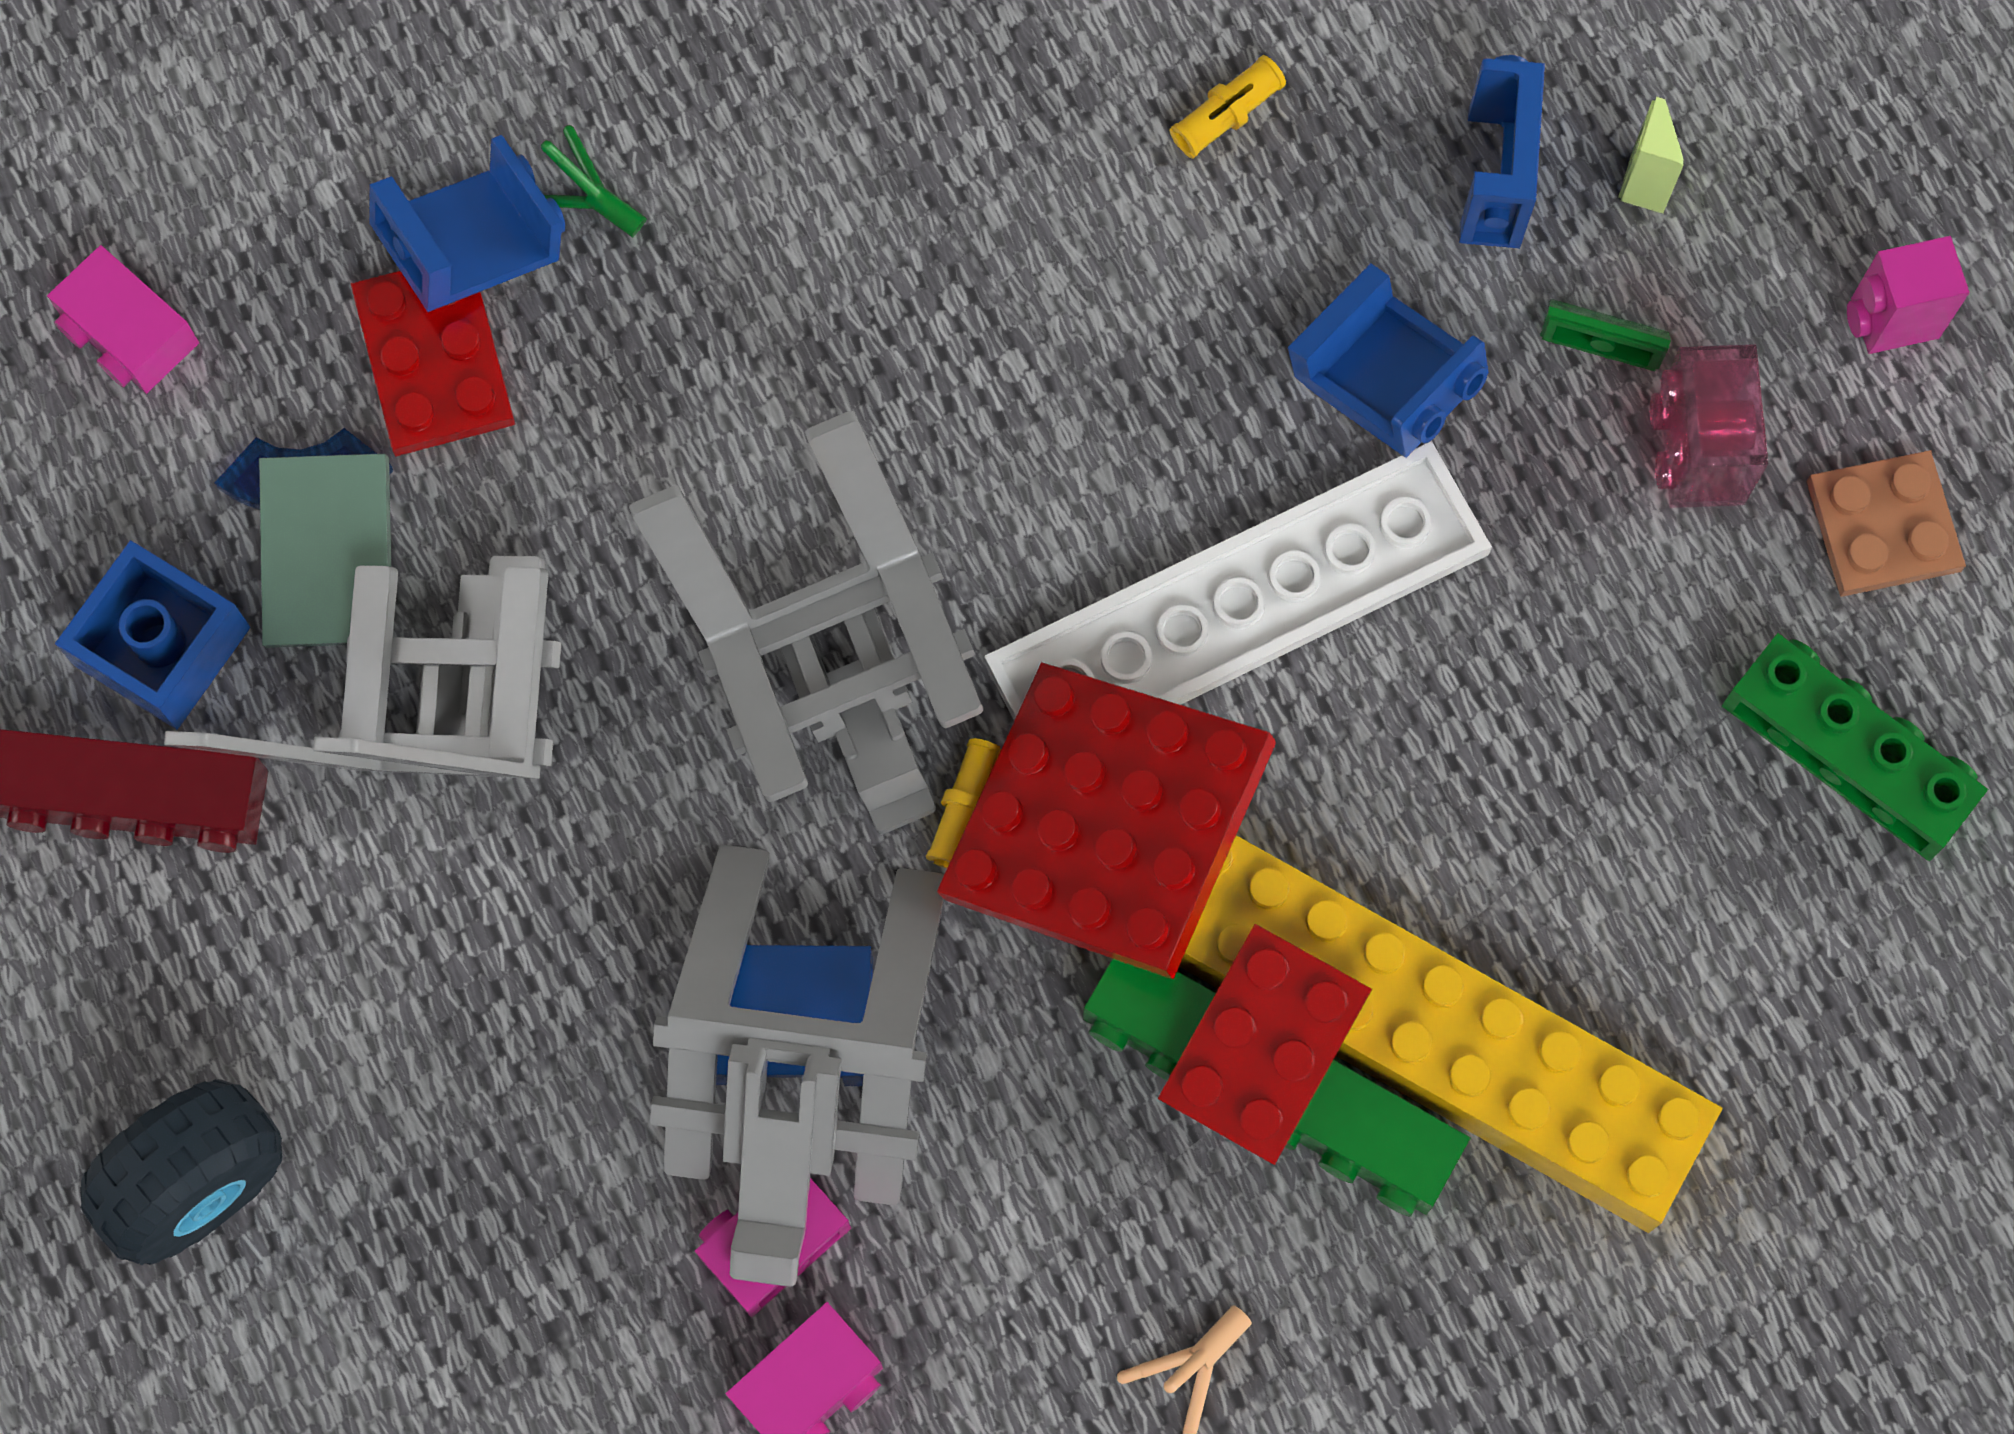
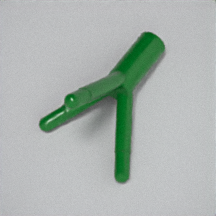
[541,125,647,238]

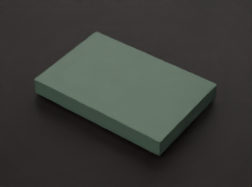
[259,454,391,648]

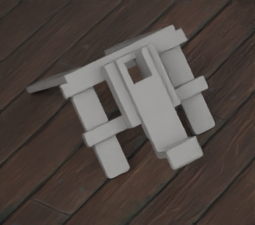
[629,411,983,834]
[164,556,561,779]
[650,845,944,1287]

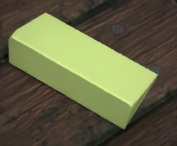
[1618,97,1684,213]

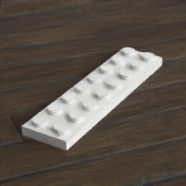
[984,441,1492,721]

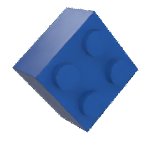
[55,540,251,730]

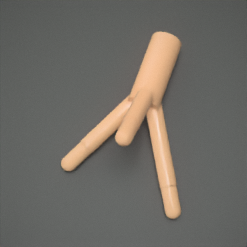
[1117,1305,1252,1434]

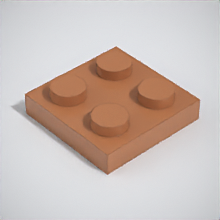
[1806,450,1966,597]

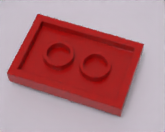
[351,271,516,457]
[1158,924,1373,1165]

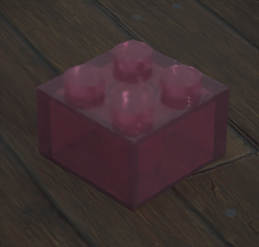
[1650,344,1769,508]

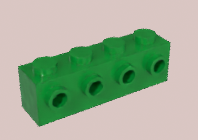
[1722,633,1989,862]

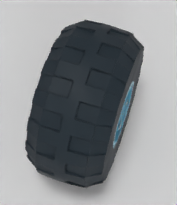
[80,1079,283,1265]

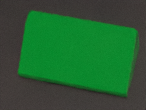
[1540,299,1671,372]

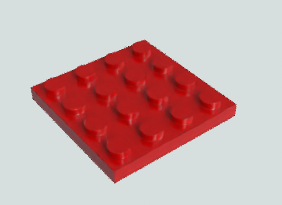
[937,662,1276,979]

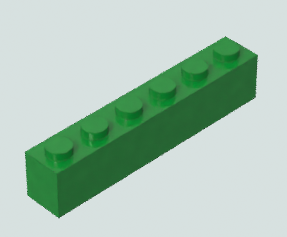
[1083,959,1471,1217]

